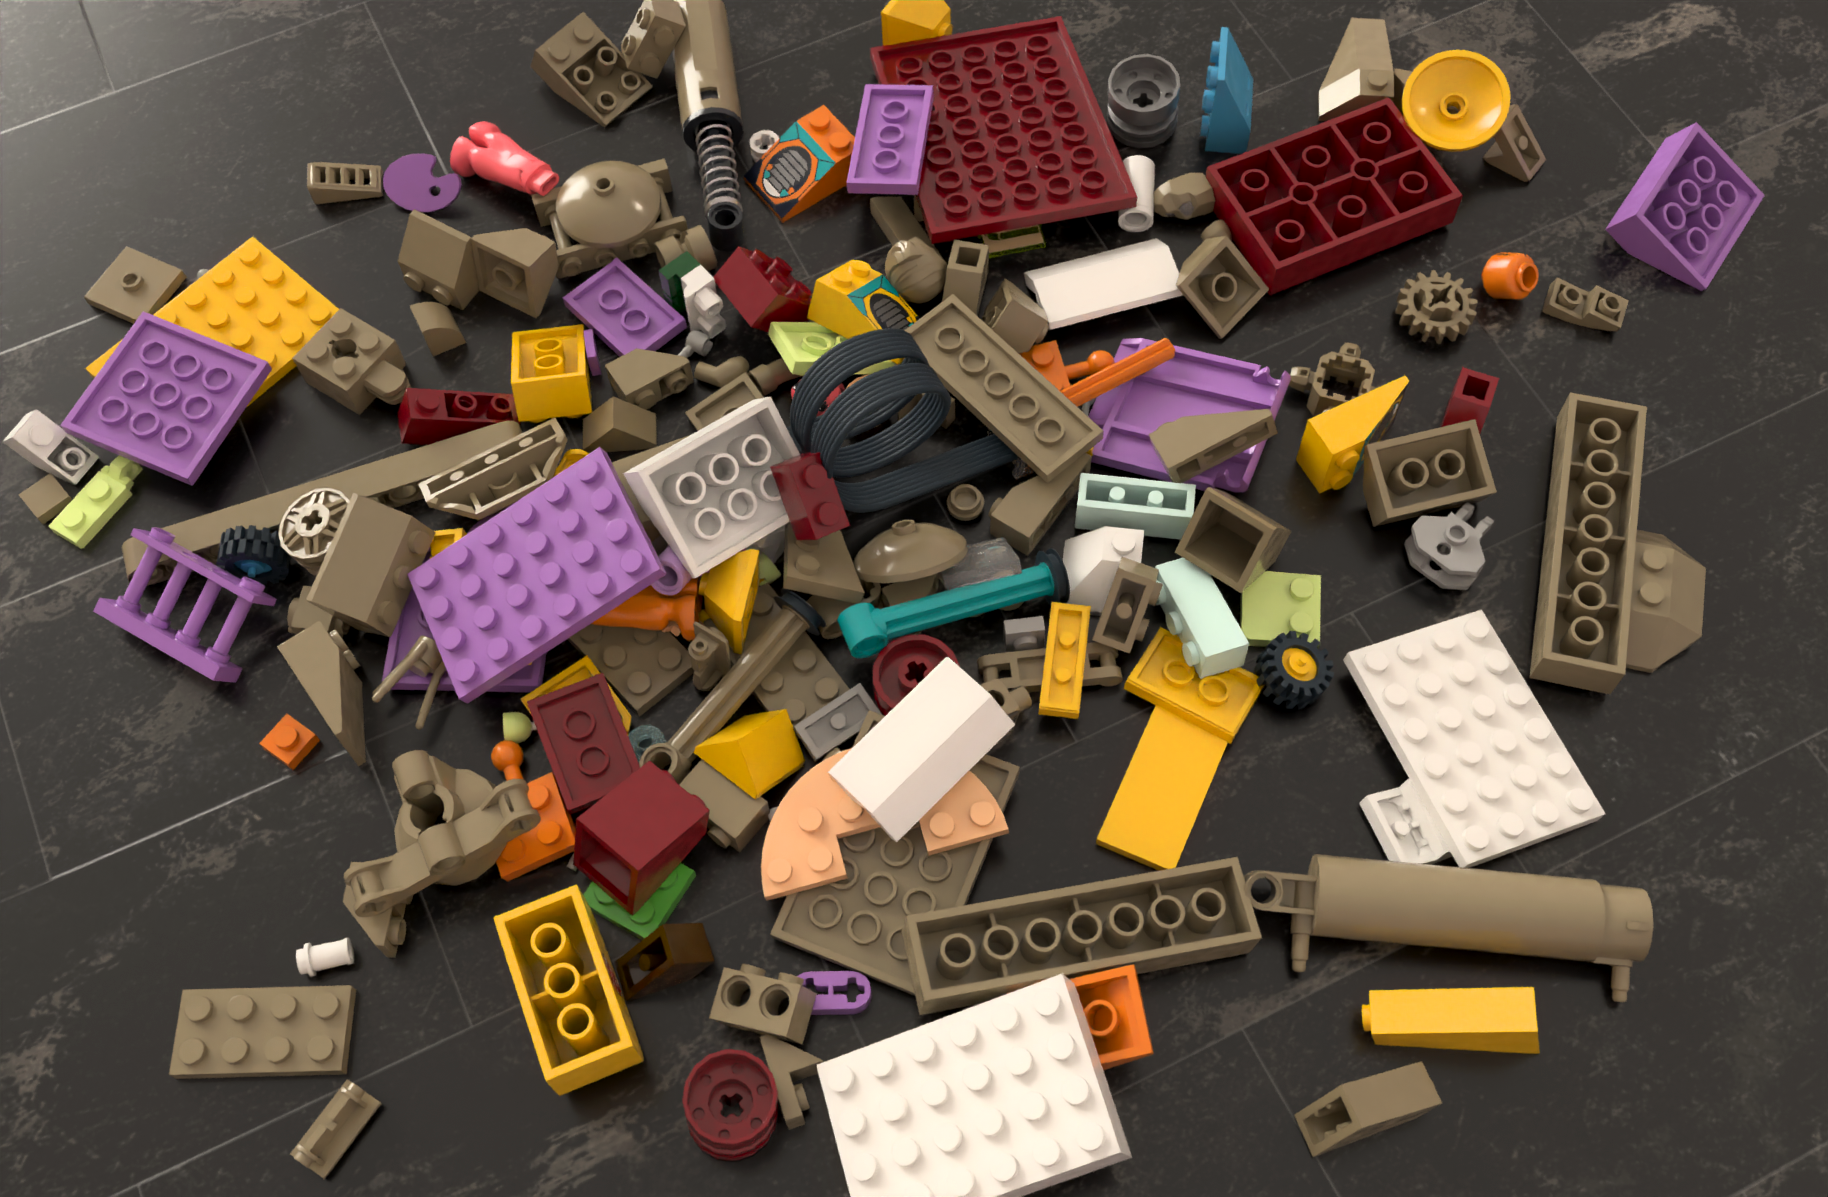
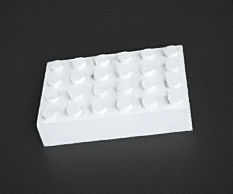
[816,974,1132,1197]

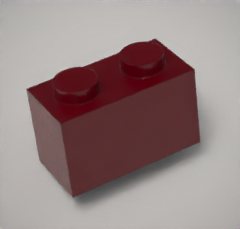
[770,452,850,540]

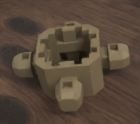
[1289,342,1381,416]

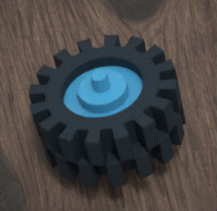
[216,525,291,584]

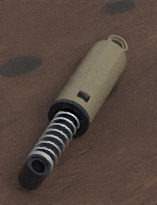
[672,0,744,252]

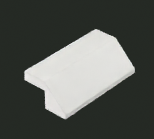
[1024,238,1183,330]
[828,657,1015,842]

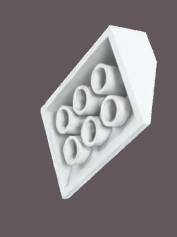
[623,397,800,578]

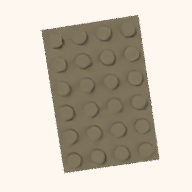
[770,710,1020,996]

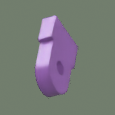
[583,329,601,376]

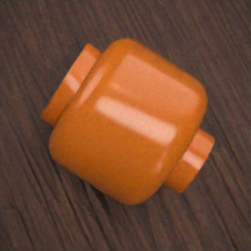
[1481,252,1539,300]

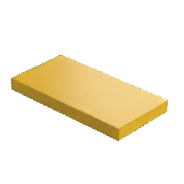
[1096,705,1228,871]

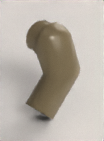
[694,356,749,388]

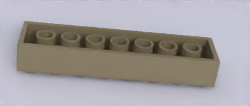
[1530,392,1647,694]
[902,857,1262,1015]

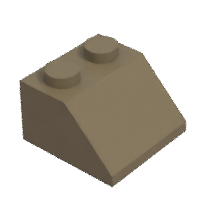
[398,209,479,310]

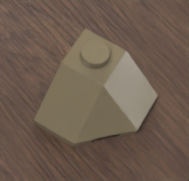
[981,279,1049,354]

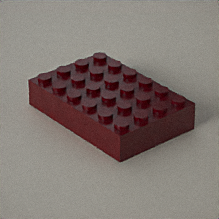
[1205,97,1463,295]

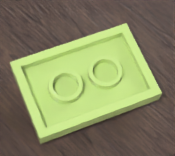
[768,322,896,376]

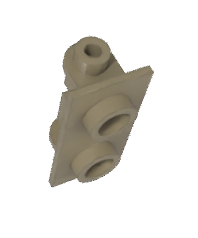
[688,621,731,691]
[290,1079,382,1179]

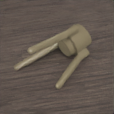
[372,636,447,730]

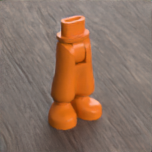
[591,576,703,641]

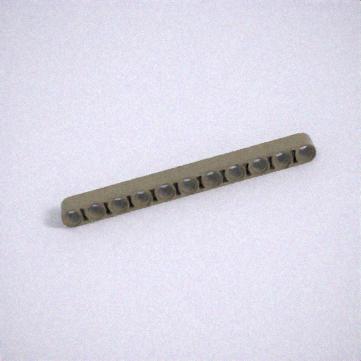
[121,421,523,586]

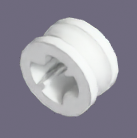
[749,130,779,162]

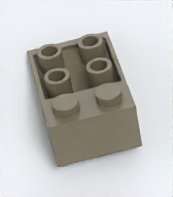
[530,12,653,127]

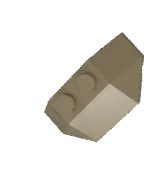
[418,418,568,520]
[1626,530,1706,673]

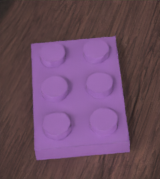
[563,258,687,357]

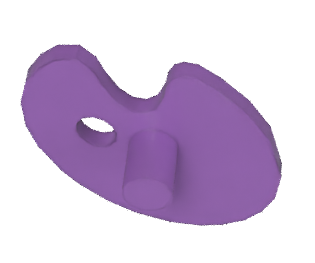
[383,154,462,212]

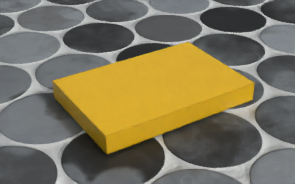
[1124,627,1265,744]

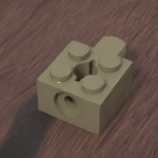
[292,308,411,415]

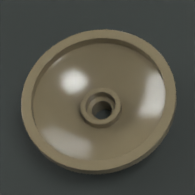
[556,161,661,248]
[853,520,968,583]

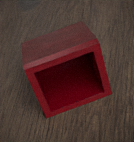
[573,760,710,916]

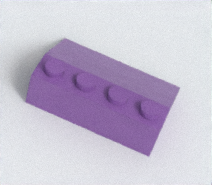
[1605,122,1765,291]

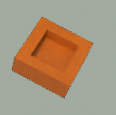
[259,714,320,770]

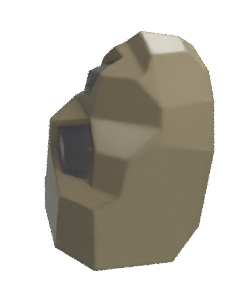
[1153,173,1215,220]

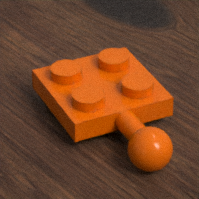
[1020,340,1115,391]
[491,740,576,882]

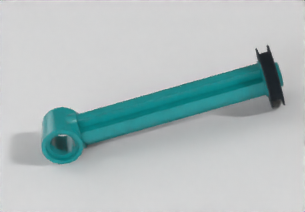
[837,548,1070,658]

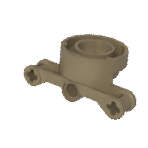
[343,750,541,917]

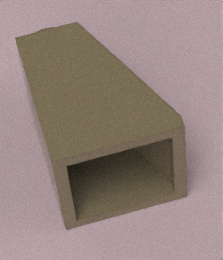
[1175,487,1292,593]

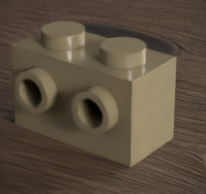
[621,0,686,78]
[1092,557,1163,654]

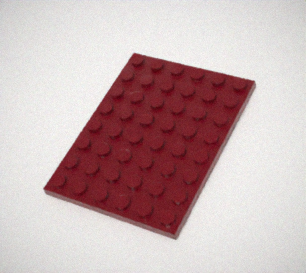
[870,16,1137,244]

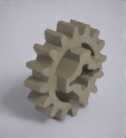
[1395,270,1478,344]

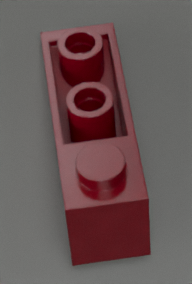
[397,388,521,445]

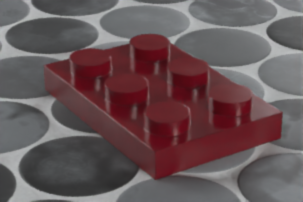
[527,673,640,814]

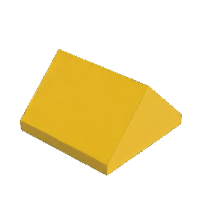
[693,709,805,800]

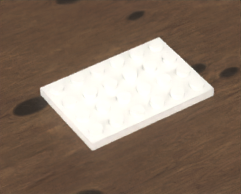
[1343,609,1605,868]

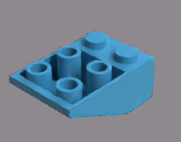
[1200,27,1254,154]

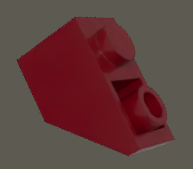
[1441,367,1499,434]

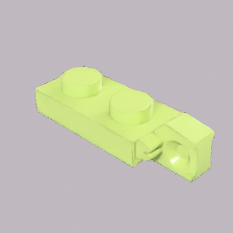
[48,455,143,549]

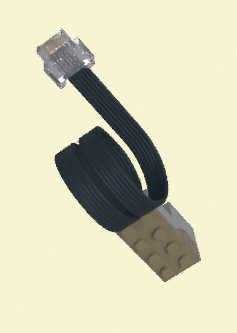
[612,328,1035,556]

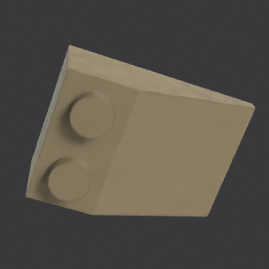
[277,620,366,766]

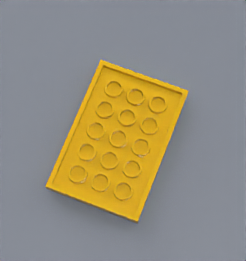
[86,236,339,406]

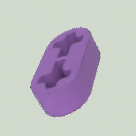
[797,971,872,1015]

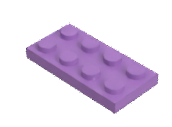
[846,84,934,195]

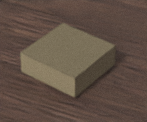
[18,473,73,524]

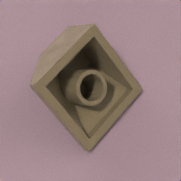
[471,228,558,318]
[1176,236,1269,339]

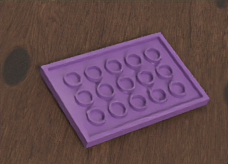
[407,447,666,704]

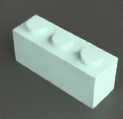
[1075,473,1196,540]
[1155,558,1249,679]

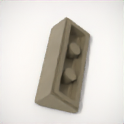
[870,197,947,265]

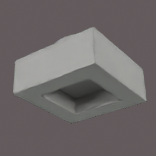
[1003,616,1045,653]

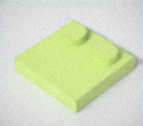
[1240,571,1321,649]

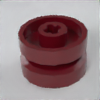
[873,634,960,716]

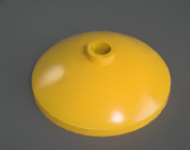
[1402,50,1510,152]

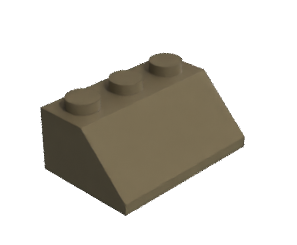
[1363,419,1497,527]
[306,493,436,637]

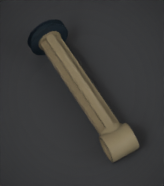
[639,588,827,784]

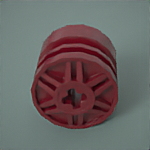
[682,1049,778,1161]

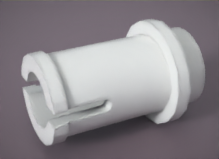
[296,937,354,977]

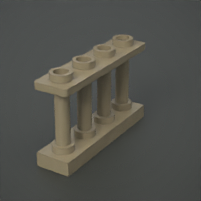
[531,158,688,279]

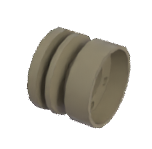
[278,488,350,578]

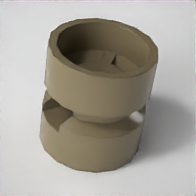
[654,225,717,271]

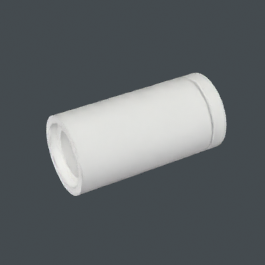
[1118,155,1155,232]

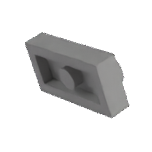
[793,683,882,762]

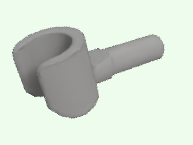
[678,330,713,358]

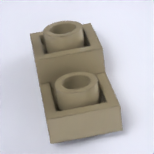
[1542,277,1629,332]

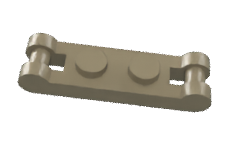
[977,642,1123,693]

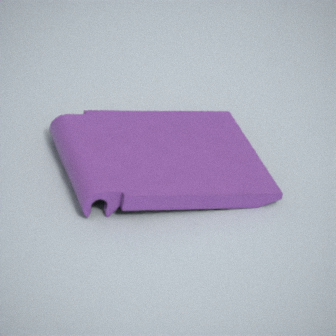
[1088,338,1291,493]

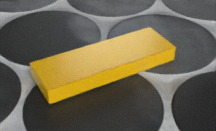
[1038,602,1091,719]

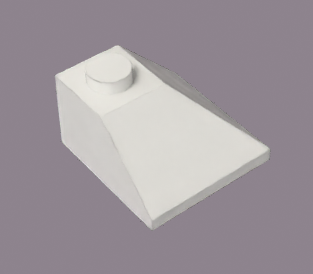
[1059,526,1144,616]

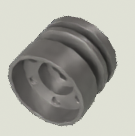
[1107,54,1180,148]

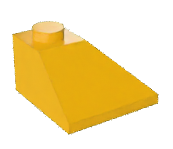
[881,0,953,46]
[699,549,759,654]

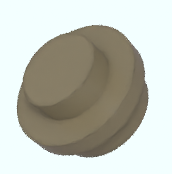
[947,484,984,521]

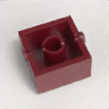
[713,246,812,332]

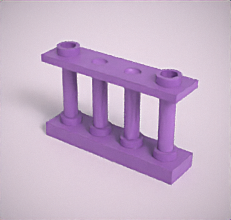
[93,527,277,683]

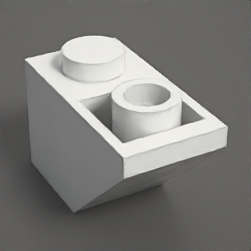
[3,409,99,485]

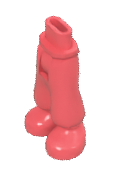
[450,121,559,196]

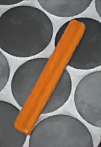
[1060,338,1175,407]

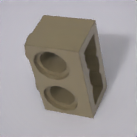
[709,964,817,1045]

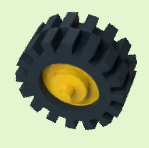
[1254,631,1334,709]

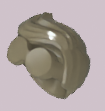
[885,237,947,303]

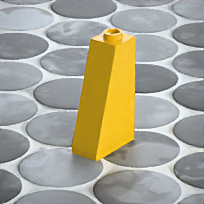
[1362,987,1540,1054]

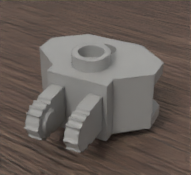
[1404,502,1494,590]

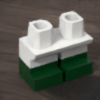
[659,251,726,339]

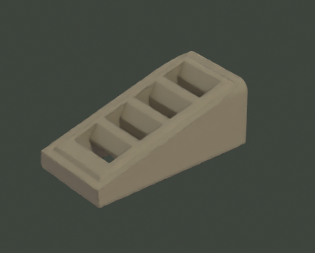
[307,162,383,205]

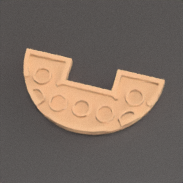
[761,748,1009,901]

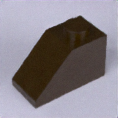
[615,923,715,1001]

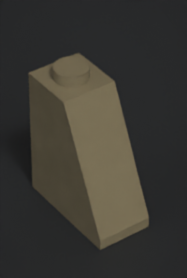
[1294,1061,1442,1157]

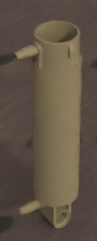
[1244,854,1653,1002]

